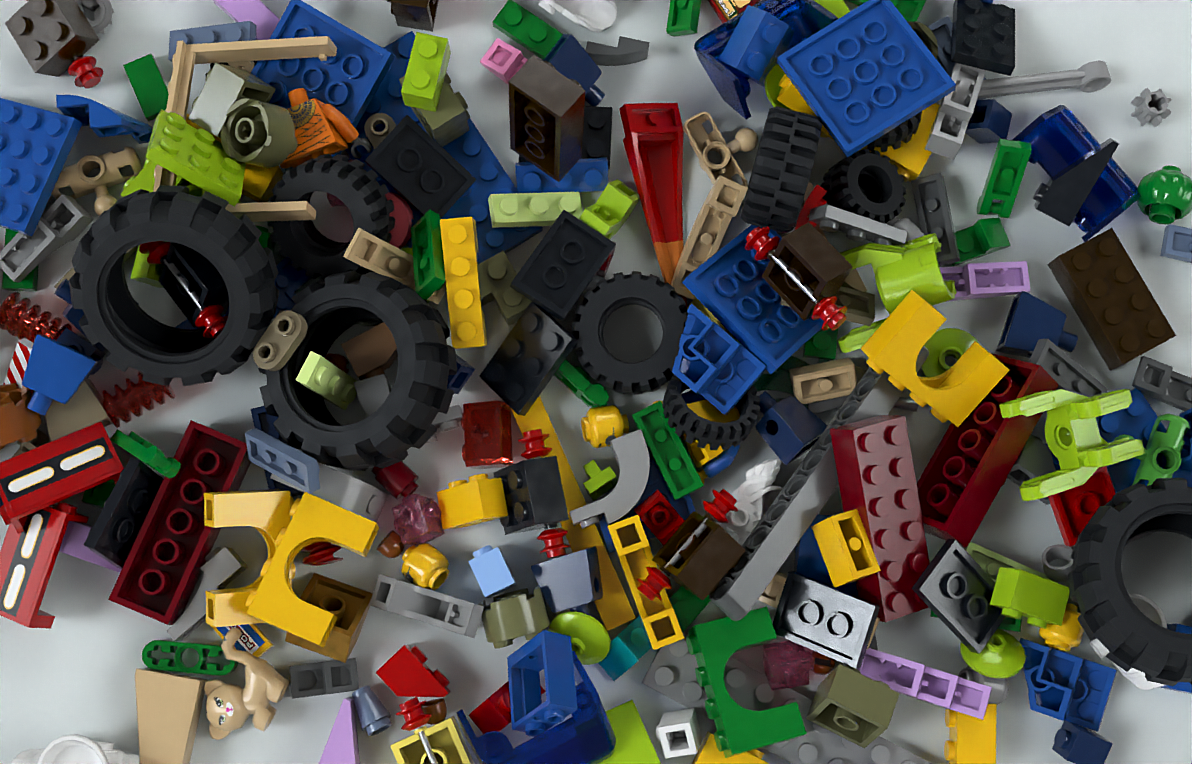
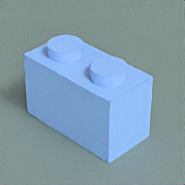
[468,545,517,598]

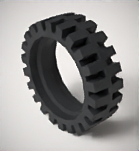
[662,374,760,450]

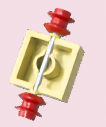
[390,697,474,764]

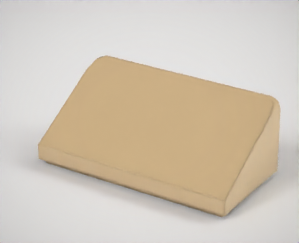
[789,358,857,404]

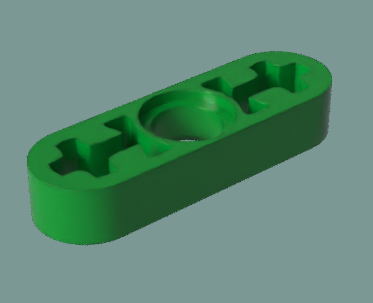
[142,640,238,676]

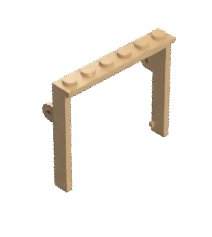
[153,36,337,222]

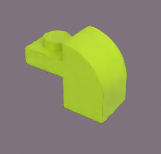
[579,179,640,239]

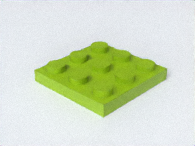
[145,109,246,207]

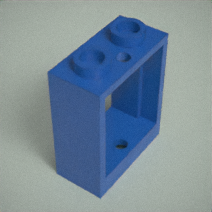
[507,630,578,737]

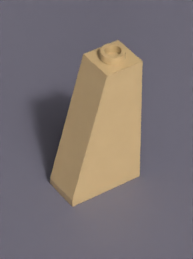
[135,668,208,764]

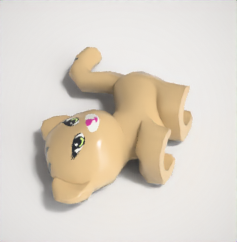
[204,627,290,740]

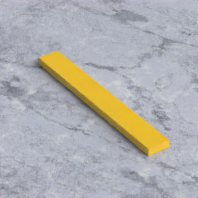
[510,396,636,631]

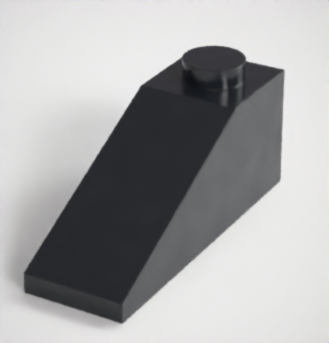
[1033,138,1119,226]

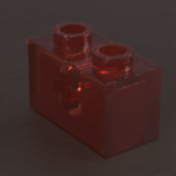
[461,400,513,469]

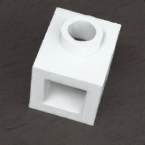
[656,708,702,759]

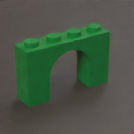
[686,606,807,758]

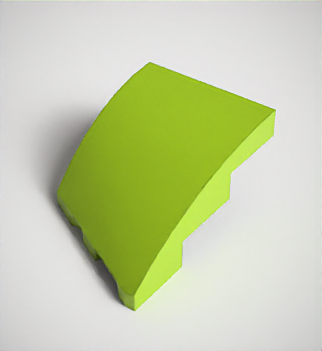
[574,700,661,764]

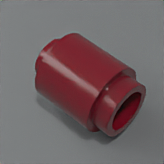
[371,461,419,500]

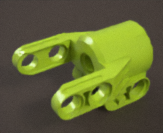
[838,233,957,353]
[999,389,1145,501]

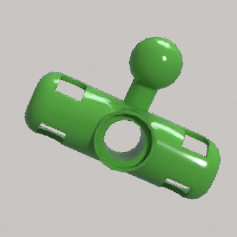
[1113,414,1190,486]

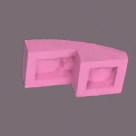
[480,38,528,85]

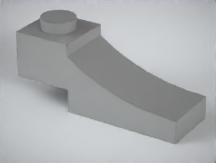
[925,63,986,160]
[0,194,94,283]
[167,546,248,641]

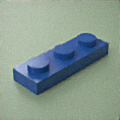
[515,157,609,193]

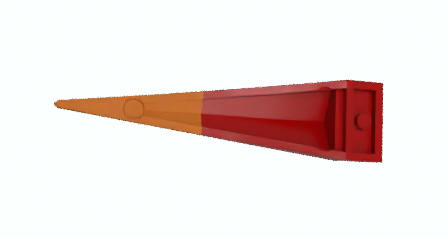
[619,103,687,307]

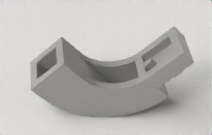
[354,374,465,443]
[569,429,650,529]
[270,462,389,522]
[370,574,484,638]

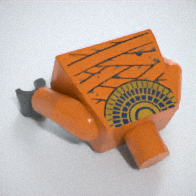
[280,88,372,175]

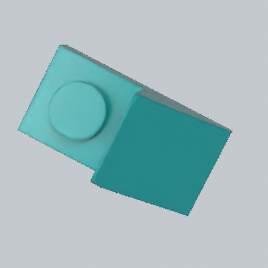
[598,615,652,681]

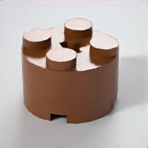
[0,383,42,450]

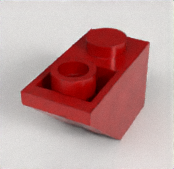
[375,645,451,697]
[468,681,546,741]

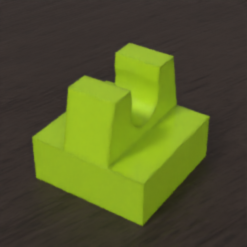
[583,460,618,501]

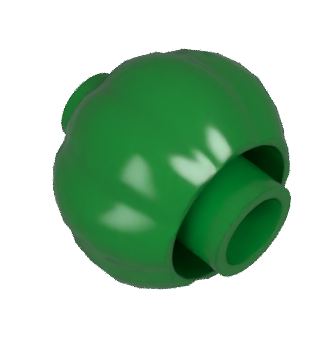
[1136,165,1192,224]

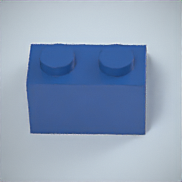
[719,5,795,87]

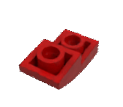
[793,184,827,231]
[634,489,685,546]

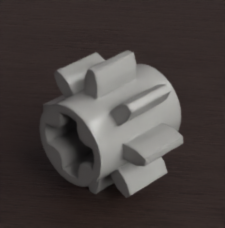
[1131,88,1171,127]

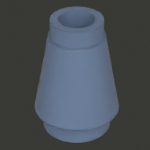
[352,685,392,737]

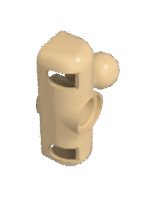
[683,111,758,188]
[52,146,143,216]

